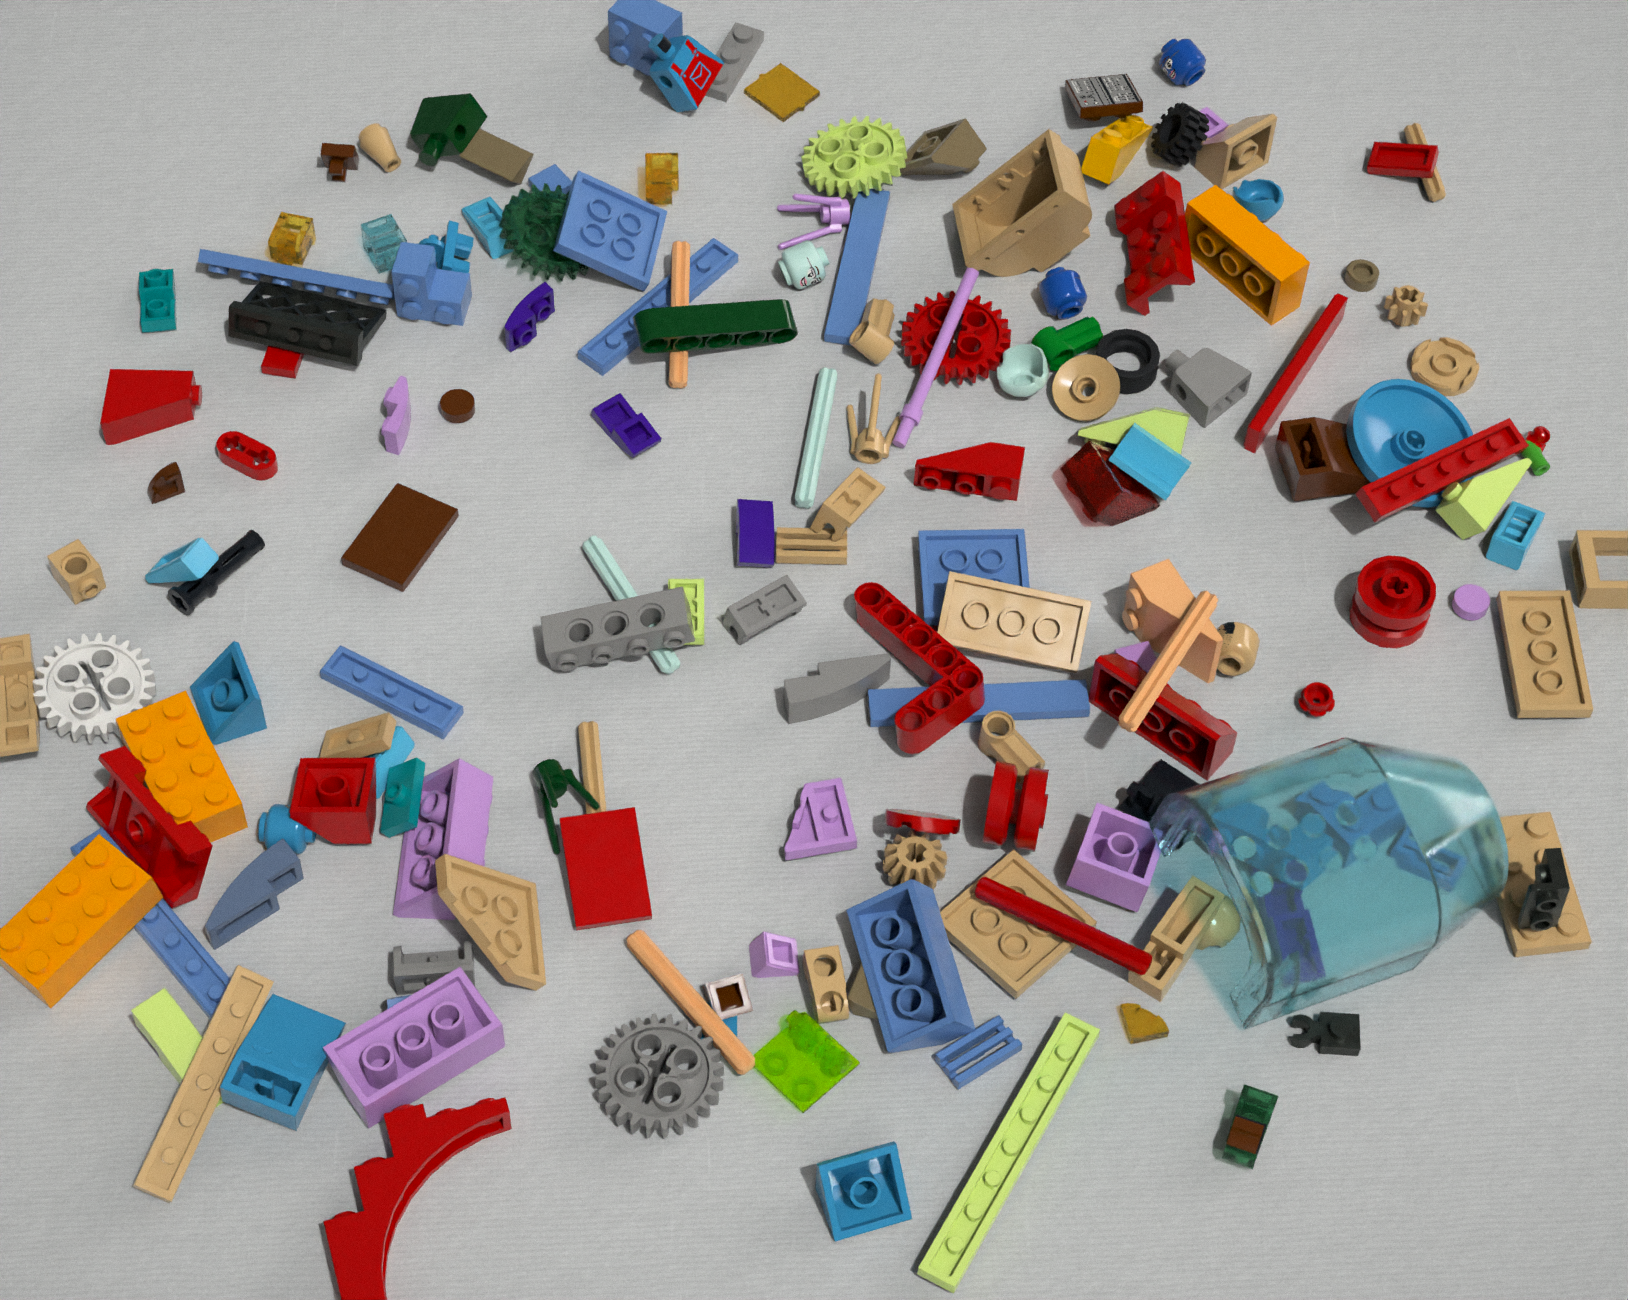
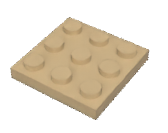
[940,849,1097,999]

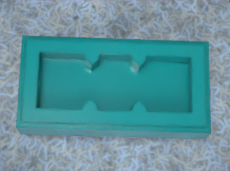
[380,757,425,838]

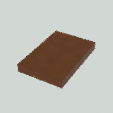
[341,483,459,592]

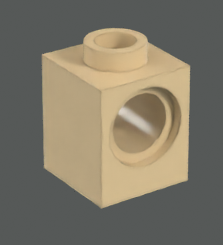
[47,539,106,605]

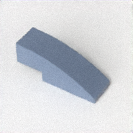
[205,839,304,950]

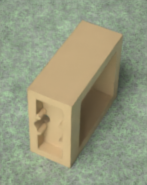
[1569,530,1628,609]

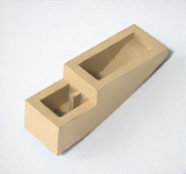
[1128,875,1225,1002]

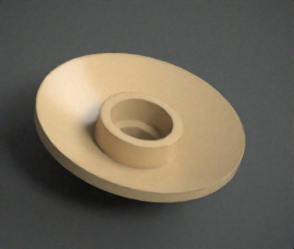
[1052,354,1120,421]

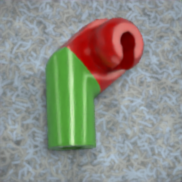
[1521,426,1551,476]

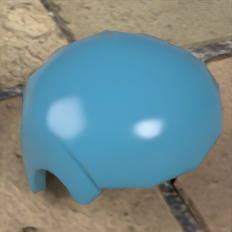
[1233,179,1284,221]

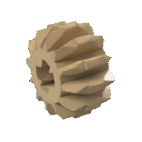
[883,829,947,890]

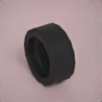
[1095,329,1160,394]

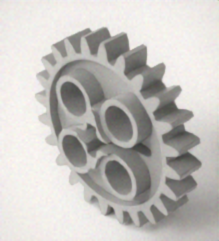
[595,1014,724,1138]

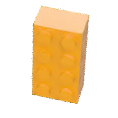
[1185,185,1310,326]
[115,691,248,843]
[0,834,163,1008]

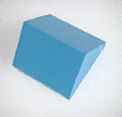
[190,641,267,745]
[815,1141,912,1241]

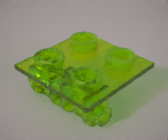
[753,1010,860,1113]

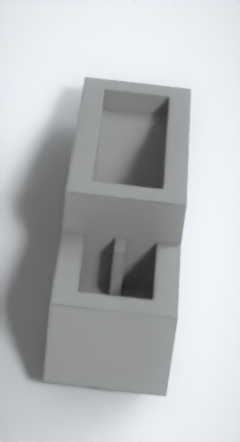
[783,653,891,724]

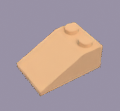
[1122,559,1224,683]

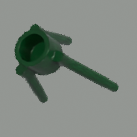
[533,759,600,855]

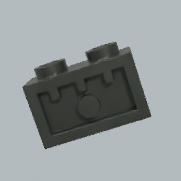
[1518,848,1570,931]

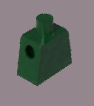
[410,93,487,166]

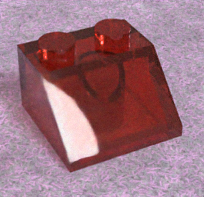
[1060,441,1160,526]

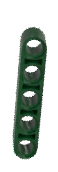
[633,299,798,354]

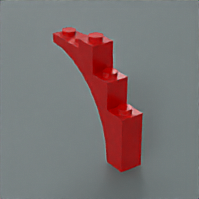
[323,1097,512,1300]

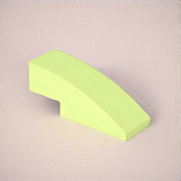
[131,988,223,1108]

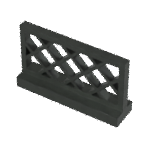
[228,281,387,366]

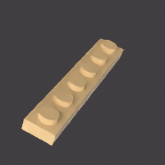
[132,965,274,1203]

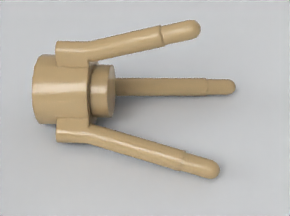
[847,373,901,464]

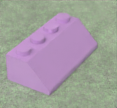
[393,758,493,920]
[323,967,505,1128]

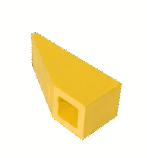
[1081,115,1153,184]

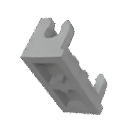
[723,575,807,645]
[393,941,475,995]

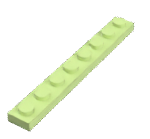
[917,1012,1100,1293]

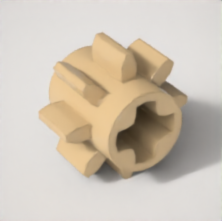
[1384,285,1428,327]

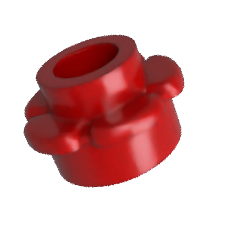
[1298,682,1335,717]

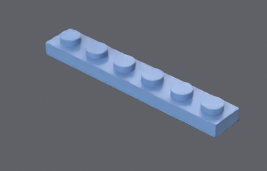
[198,249,395,305]

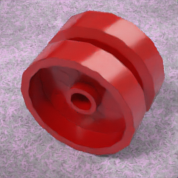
[1349,555,1436,649]
[983,761,1049,852]

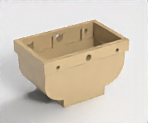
[952,129,1092,277]

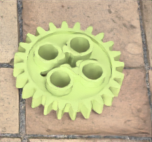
[801,116,908,199]

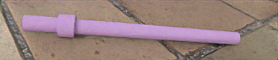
[892,268,979,448]

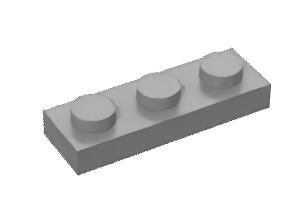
[705,22,764,102]

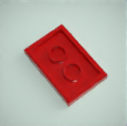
[559,807,652,931]

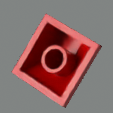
[289,758,376,844]

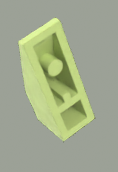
[1435,457,1532,540]

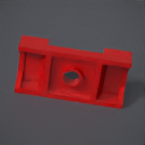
[1114,171,1195,316]
[86,746,213,908]

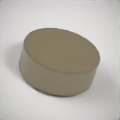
[1344,259,1379,292]

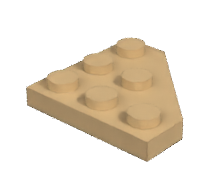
[435,854,546,991]

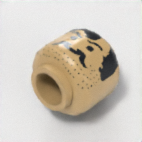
[1217,622,1260,676]

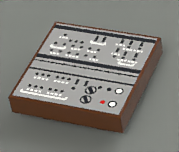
[1065,74,1143,121]

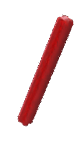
[975,877,1152,975]

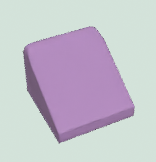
[749,931,800,978]

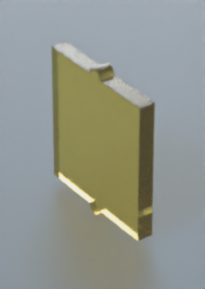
[744,63,820,122]

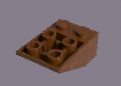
[1275,417,1371,501]

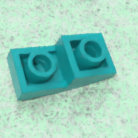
[139,269,177,333]

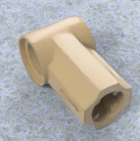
[849,298,895,364]
[978,711,1045,784]

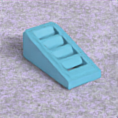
[461,197,521,259]
[1486,501,1545,570]
[145,537,219,583]

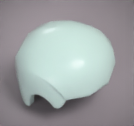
[997,344,1049,397]

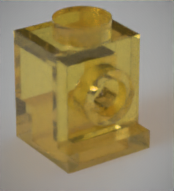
[645,153,679,205]
[268,212,316,266]

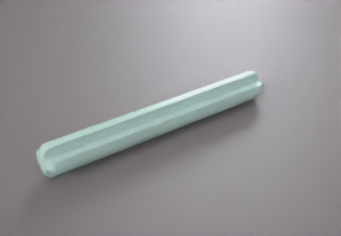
[795,367,837,509]
[583,536,680,675]

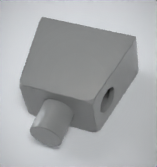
[1165,348,1252,428]

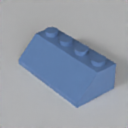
[846,879,976,1053]

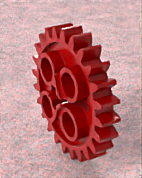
[901,291,1011,385]

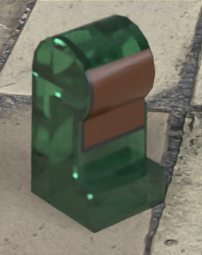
[1222,1084,1278,1170]

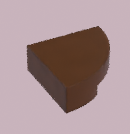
[147,462,185,504]

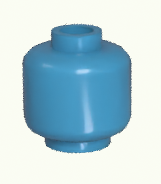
[259,804,317,855]

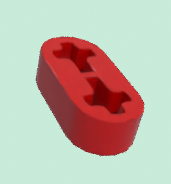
[216,431,278,481]

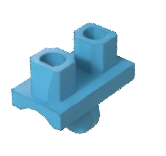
[418,220,474,273]

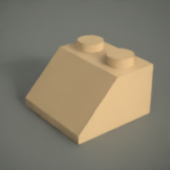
[1194,114,1277,189]

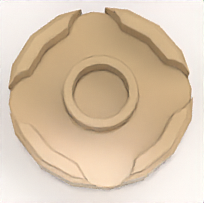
[1410,337,1479,396]

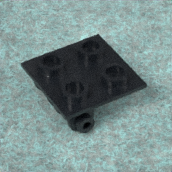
[1118,759,1222,850]

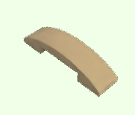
[0,634,40,757]

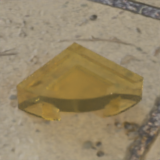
[1119,1003,1169,1044]

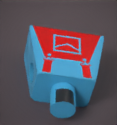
[648,33,724,112]

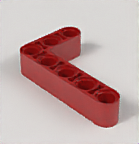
[854,582,985,754]

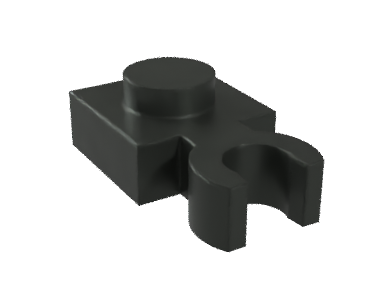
[1291,1012,1361,1056]

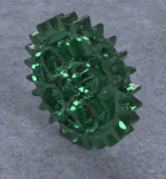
[499,183,593,281]

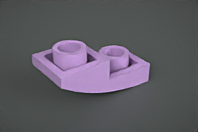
[381,376,411,455]

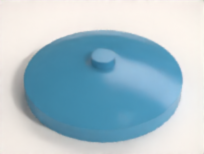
[1347,379,1474,508]

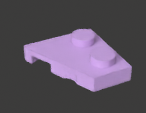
[784,778,857,861]

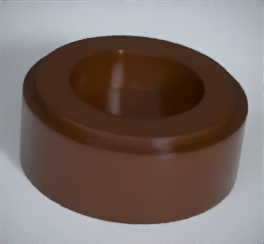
[440,389,475,423]

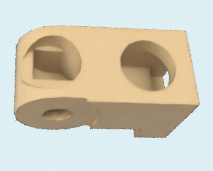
[802,945,849,1024]

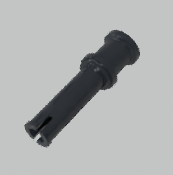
[168,530,265,616]

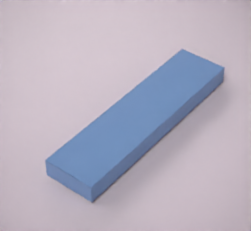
[320,645,464,740]

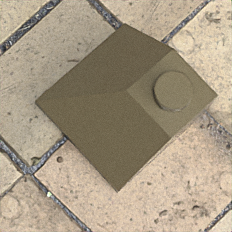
[900,118,987,175]

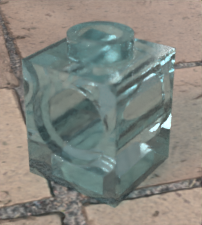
[360,214,407,274]

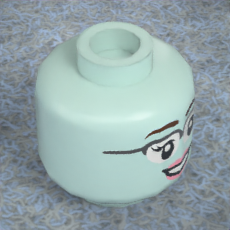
[778,240,830,290]

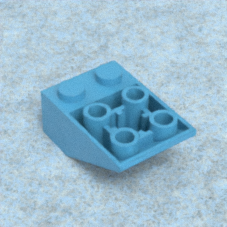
[220,994,346,1131]

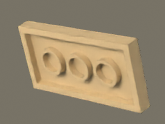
[937,571,1092,673]
[1496,590,1593,718]
[1475,812,1592,957]

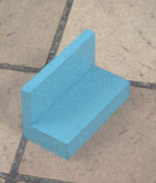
[1109,423,1191,501]

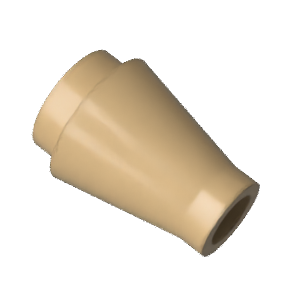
[358,123,401,172]

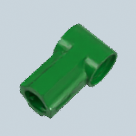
[1031,316,1104,371]

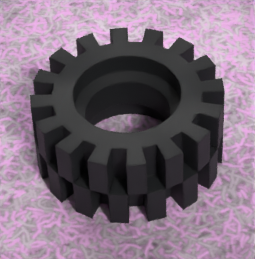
[1151,102,1209,167]

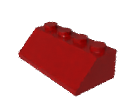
[1089,653,1238,781]

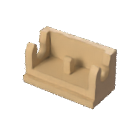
[810,467,886,541]

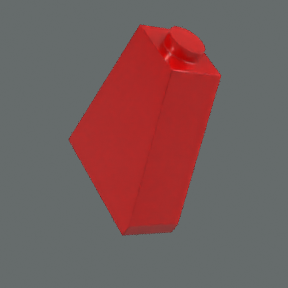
[100,369,202,445]

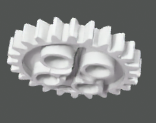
[33,633,156,744]

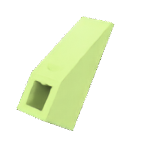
[1078,407,1190,455]

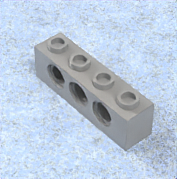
[540,586,695,671]

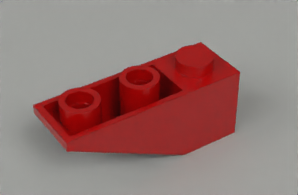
[914,442,1025,501]

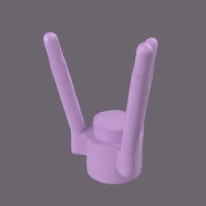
[777,194,850,250]

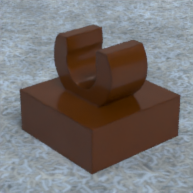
[320,143,359,182]

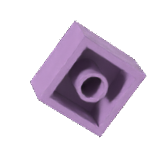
[1066,803,1168,913]

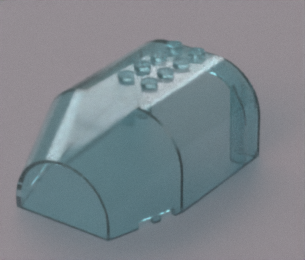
[1149,737,1509,1030]

